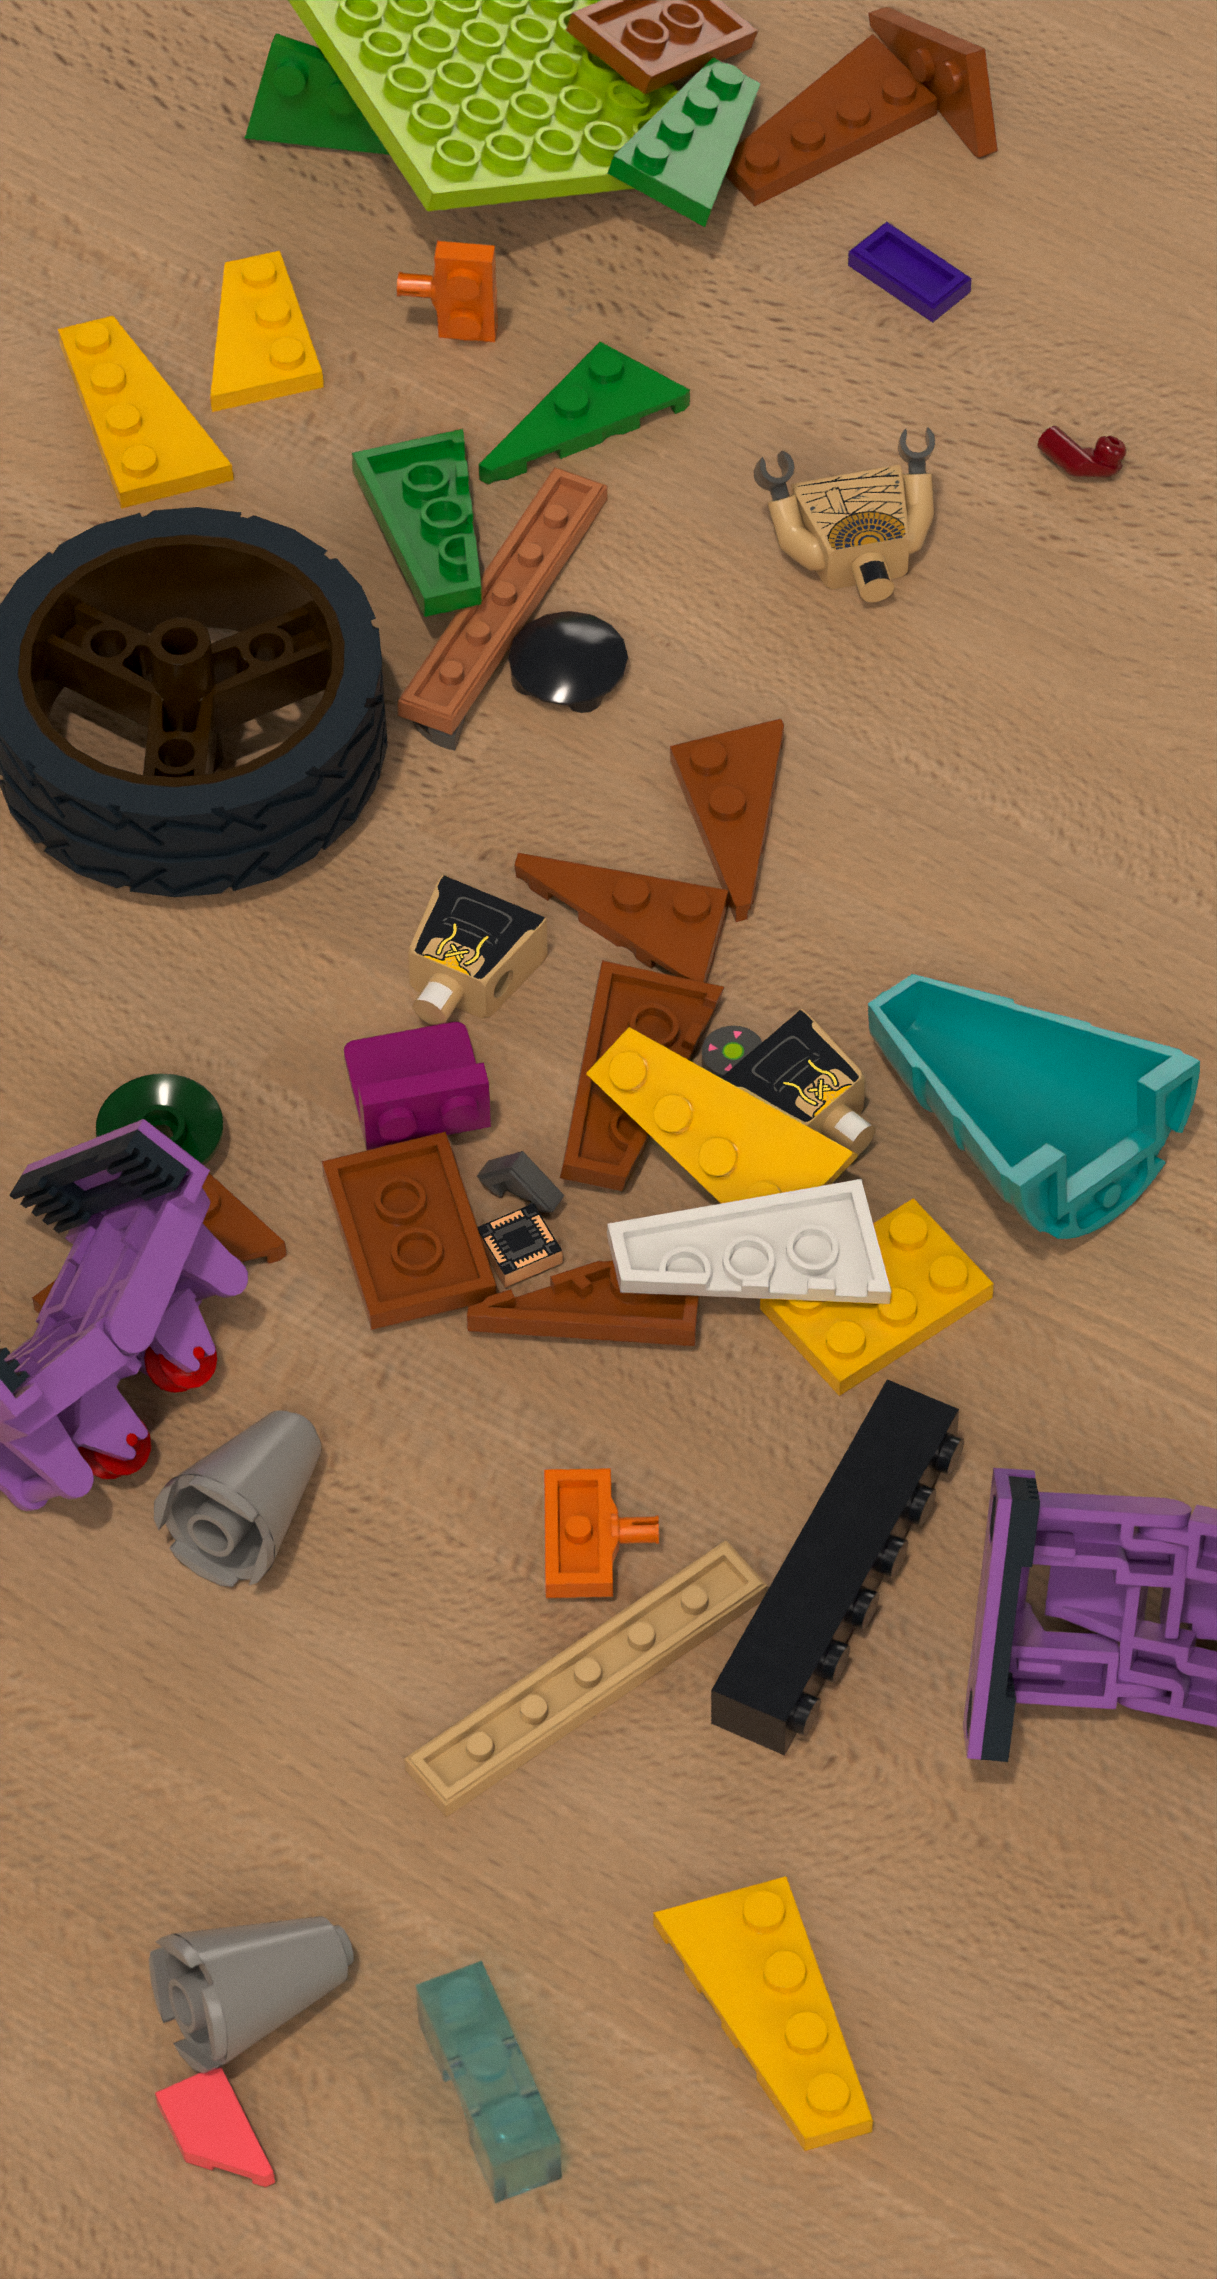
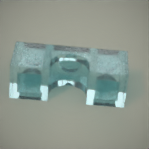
[415,1961,562,2203]

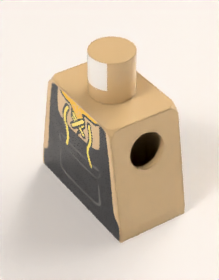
[408,875,548,1025]
[721,1009,875,1155]

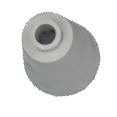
[154,1410,322,1587]
[149,1916,354,2074]

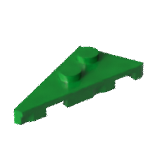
[478,341,690,485]

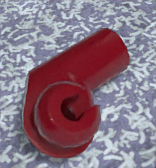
[1037,426,1127,477]

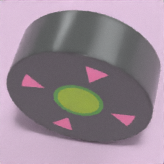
[702,1026,762,1078]

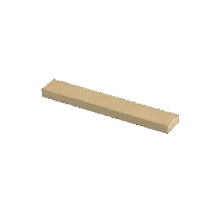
[404,1541,768,1818]

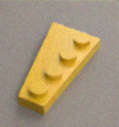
[58,315,234,509]
[586,1027,859,1204]
[653,1876,873,2151]

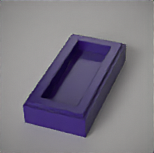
[848,222,972,323]

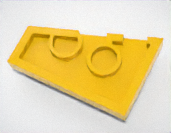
[210,250,324,412]

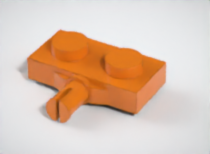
[397,241,498,342]
[544,1468,659,1598]

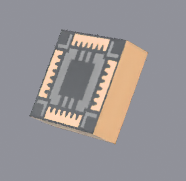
[477,1203,563,1288]

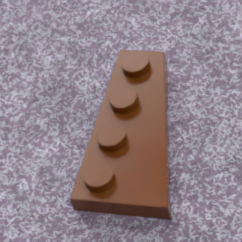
[725,34,938,207]
[560,960,724,1191]

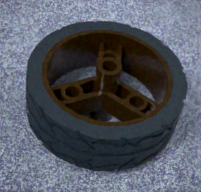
[0,507,388,897]

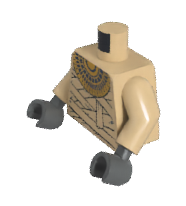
[753,427,935,602]

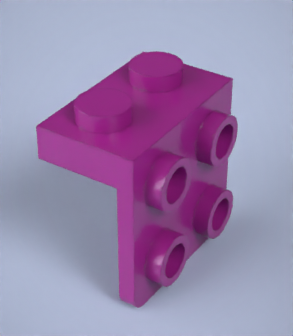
[344,1022,491,1150]

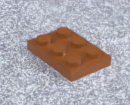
[566,0,758,94]
[322,1132,497,1330]

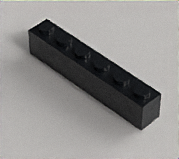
[711,1379,964,1756]

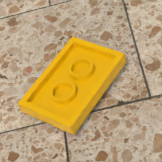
[760,1198,994,1396]

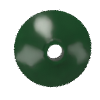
[96,1073,224,1165]

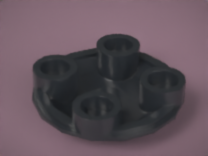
[508,611,628,713]

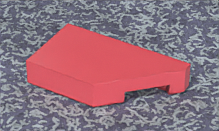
[155,2067,275,2187]

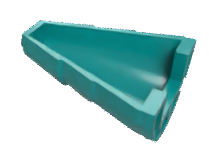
[868,974,1200,1239]

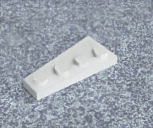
[607,1179,891,1304]

